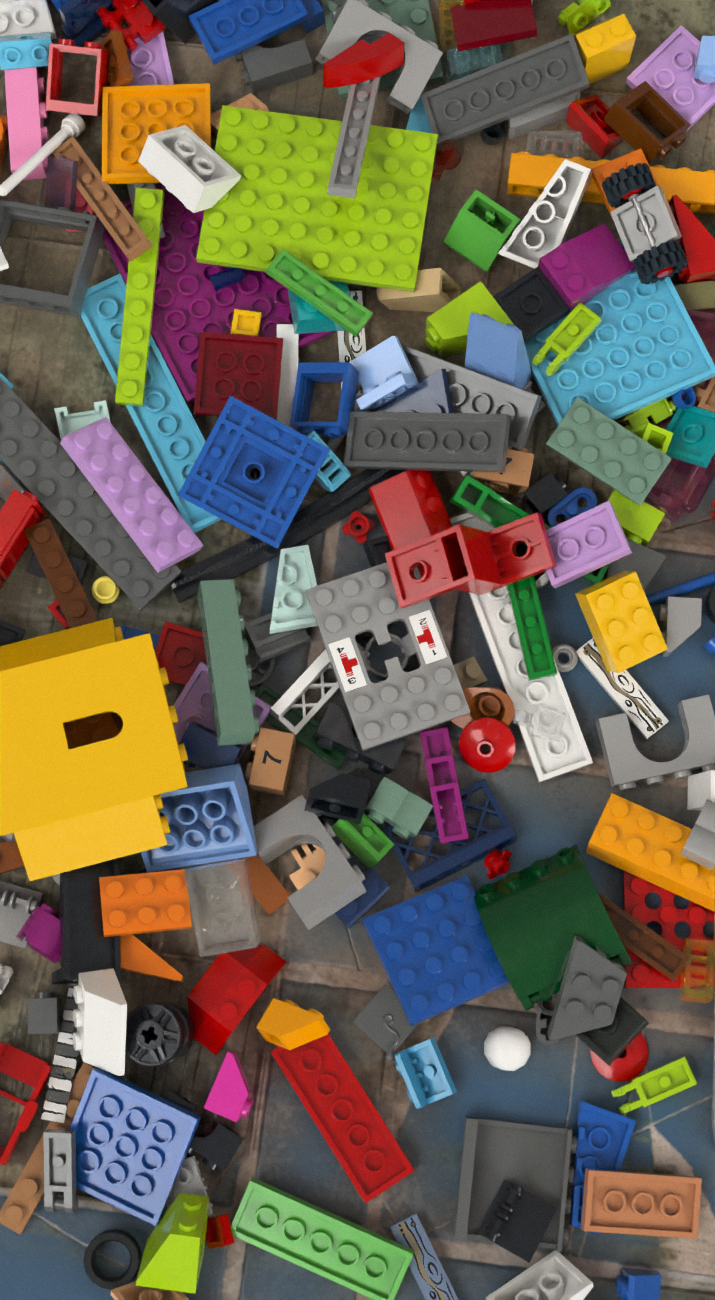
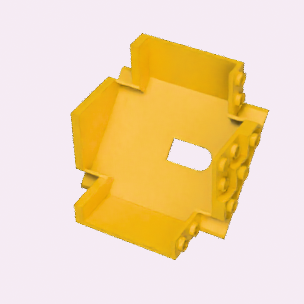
[0,618,188,881]

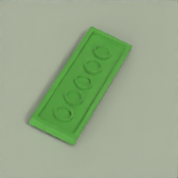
[231,1177,414,1300]

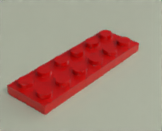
[271,1034,415,1204]

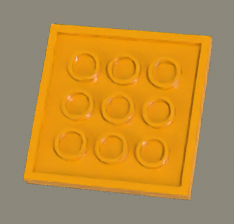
[102,83,211,184]

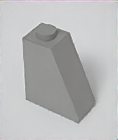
[508,91,580,139]

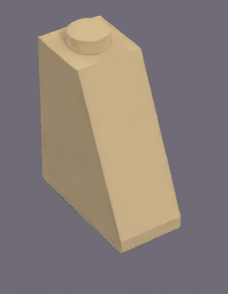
[377,268,461,312]

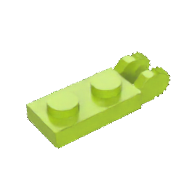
[532,302,602,376]
[611,1056,697,1114]

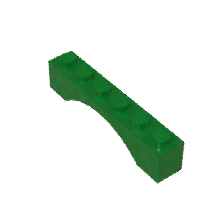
[449,475,611,585]

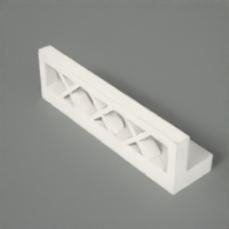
[270,642,370,736]

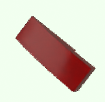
[323,33,405,88]

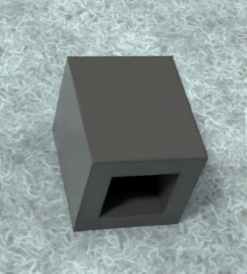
[28,992,61,1034]

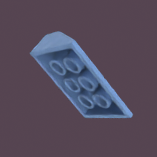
[141,764,258,872]

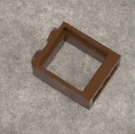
[603,81,691,164]

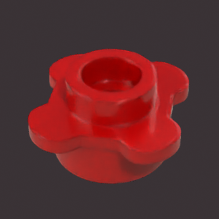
[342,511,375,544]
[484,849,511,879]

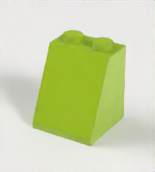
[424,281,513,357]
[136,1193,209,1294]

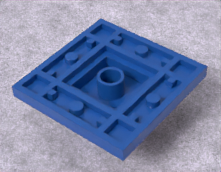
[177,396,330,549]

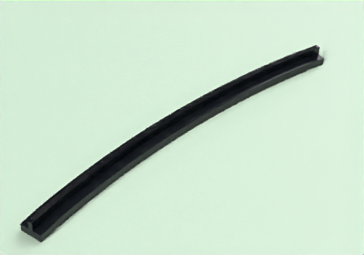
[171,469,408,603]

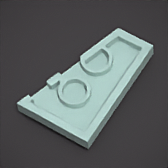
[269,545,317,634]

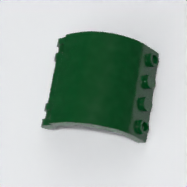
[474,844,632,1011]

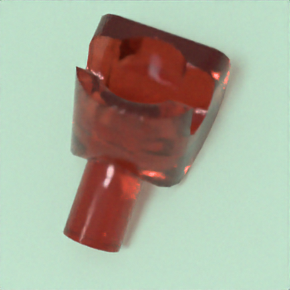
[432,139,461,181]

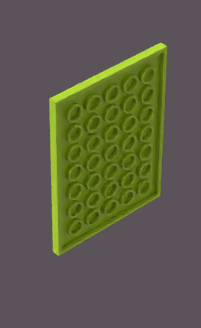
[196,105,438,292]

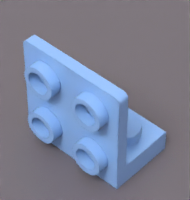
[351,336,419,410]

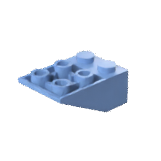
[465,312,532,389]

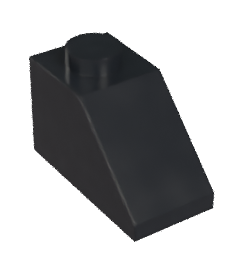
[304,773,370,824]

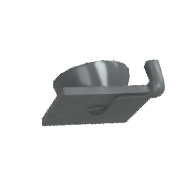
[352,984,419,1062]

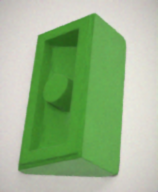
[331,814,395,868]

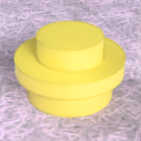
[92,576,120,604]

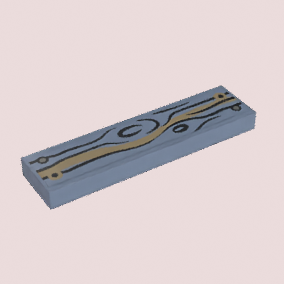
[390,1213,459,1300]

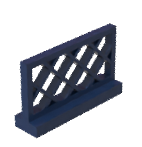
[59,0,115,47]
[384,778,517,893]

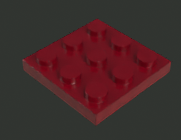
[194,332,283,420]

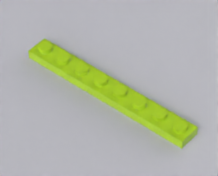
[115,188,164,407]

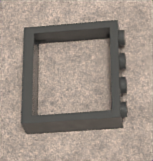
[0,199,105,317]

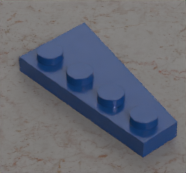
[569,1100,636,1235]

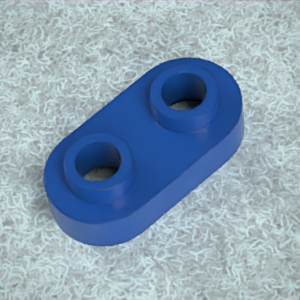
[547,487,597,527]

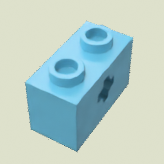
[0,32,52,70]

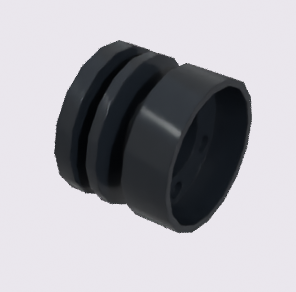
[125,1002,194,1067]

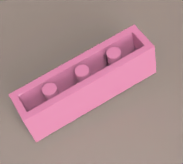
[4,67,51,180]

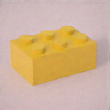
[575,570,668,673]

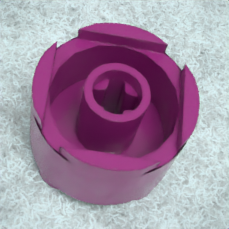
[16,903,61,967]

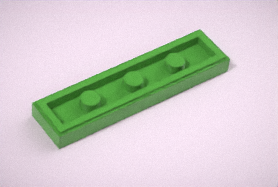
[266,249,373,337]

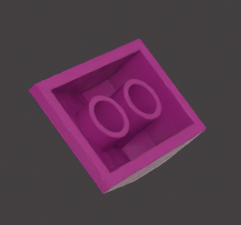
[538,223,635,312]

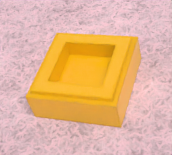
[230,309,262,336]

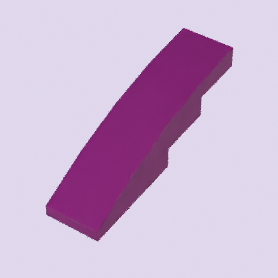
[420,727,469,844]

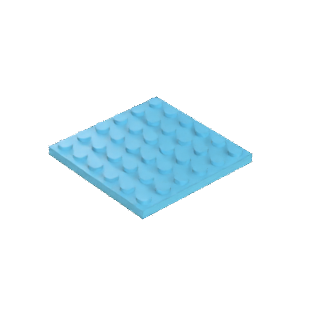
[525,242,715,425]

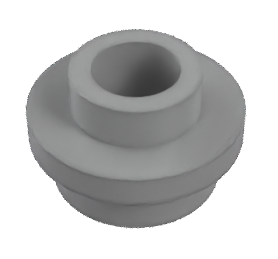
[552,644,578,672]

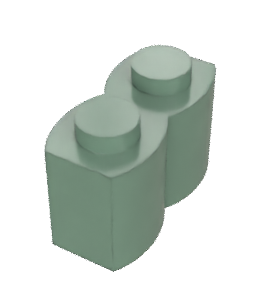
[365,777,433,839]

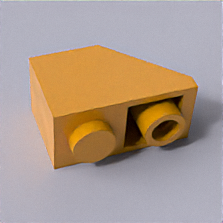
[256,998,330,1050]

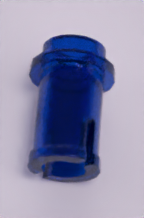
[209,267,246,292]

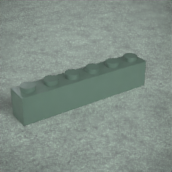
[197,579,259,746]

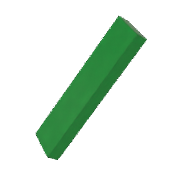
[507,576,557,681]

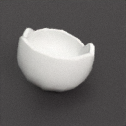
[484,1026,531,1071]

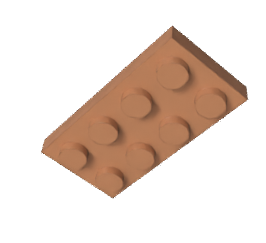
[581,1168,702,1239]

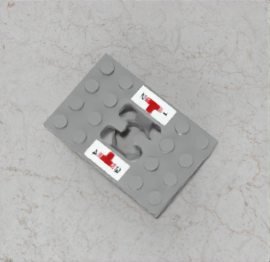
[305,562,470,751]

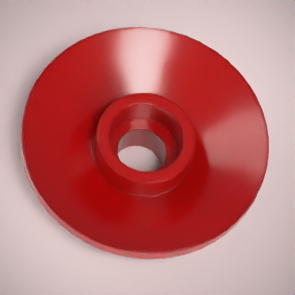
[459,717,516,773]
[590,1032,648,1082]

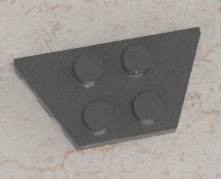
[547,935,627,1040]

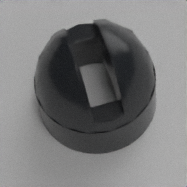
[481,123,504,146]

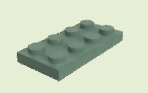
[546,397,672,507]

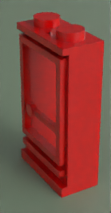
[0,489,47,588]

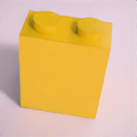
[573,14,636,84]

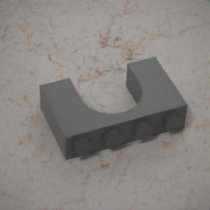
[218,0,313,94]

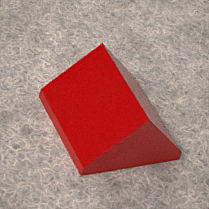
[566,95,624,159]

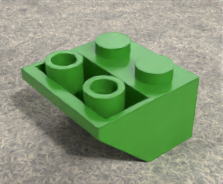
[443,190,521,273]

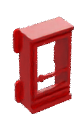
[0,1041,53,1165]

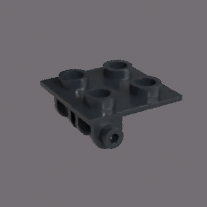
[477,1179,557,1263]

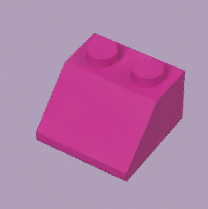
[204,1051,254,1122]

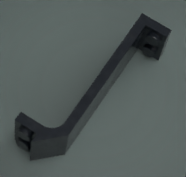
[52,858,121,985]

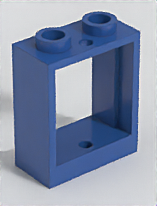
[290,362,359,438]

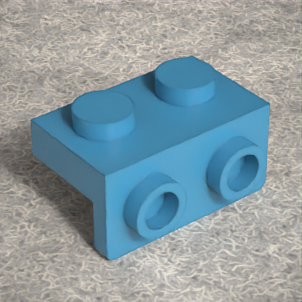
[394,1037,457,1109]

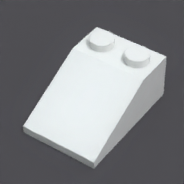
[486,1250,594,1300]

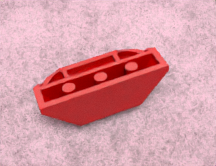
[187,945,287,1055]

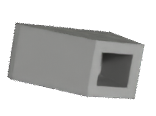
[659,596,702,657]

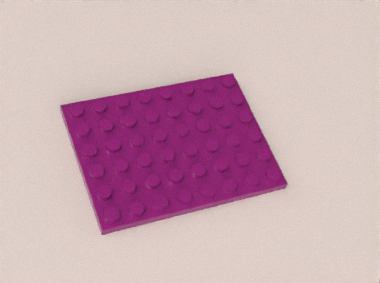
[95,184,334,404]

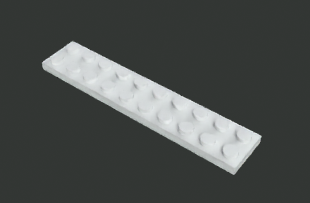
[450,513,593,783]

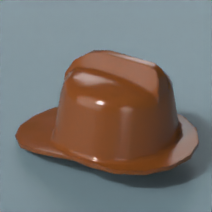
[452,686,515,729]

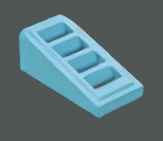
[307,430,351,492]

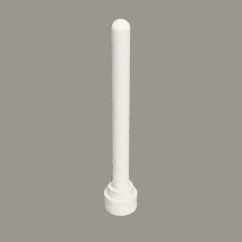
[0,113,85,196]

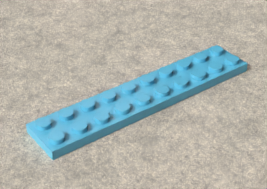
[80,274,222,533]

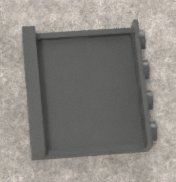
[453,1117,577,1252]

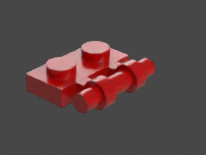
[97,0,166,51]

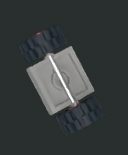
[602,163,688,284]

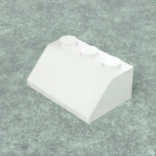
[138,125,241,213]
[73,968,127,1076]

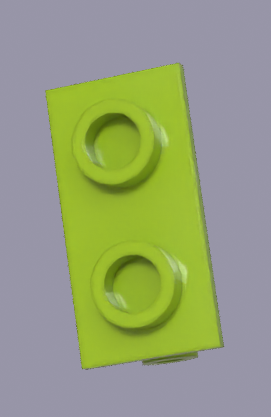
[557,0,611,34]
[617,398,676,430]

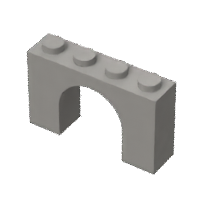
[315,0,443,114]
[596,695,715,791]
[254,795,367,930]

